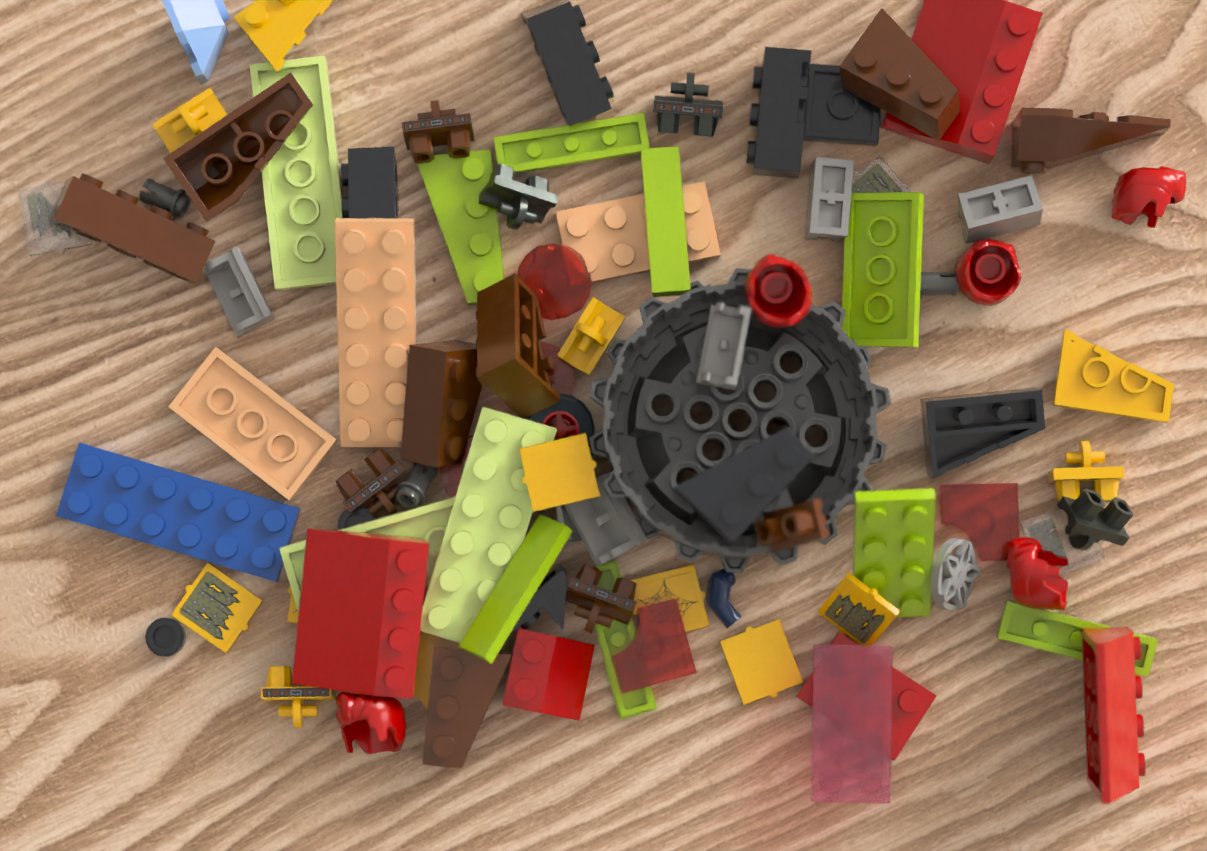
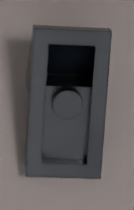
[512,564,567,632]

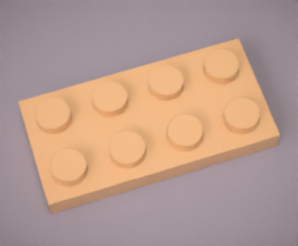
[556,181,721,288]
[168,346,338,501]

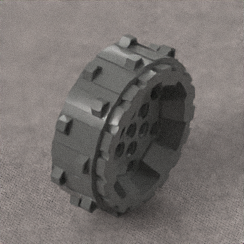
[590,269,891,573]

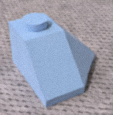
[162,0,230,84]

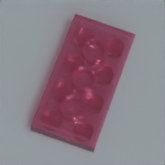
[811,644,892,804]

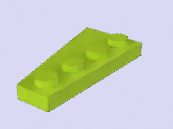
[418,149,504,305]

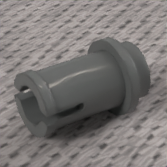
[139,178,191,218]
[920,271,957,299]
[396,463,438,508]

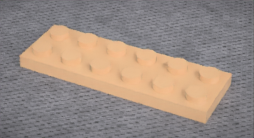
[335,218,416,447]

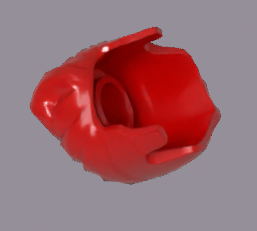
[1111,166,1186,228]
[954,238,1022,306]
[745,254,812,327]
[1006,537,1069,610]
[336,692,406,754]

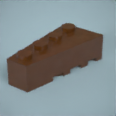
[48,173,215,284]

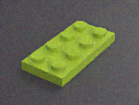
[841,192,924,348]
[853,488,936,618]

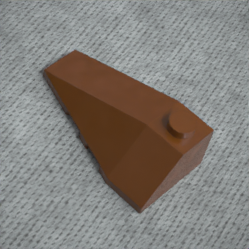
[163,73,313,222]
[1011,107,1171,174]

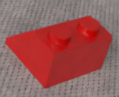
[502,628,595,721]

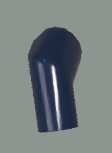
[706,569,742,628]

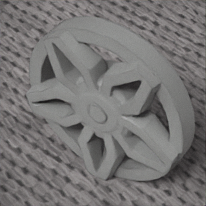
[930,537,980,611]

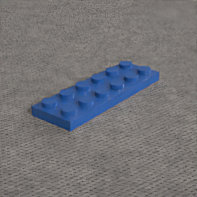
[56,443,301,582]

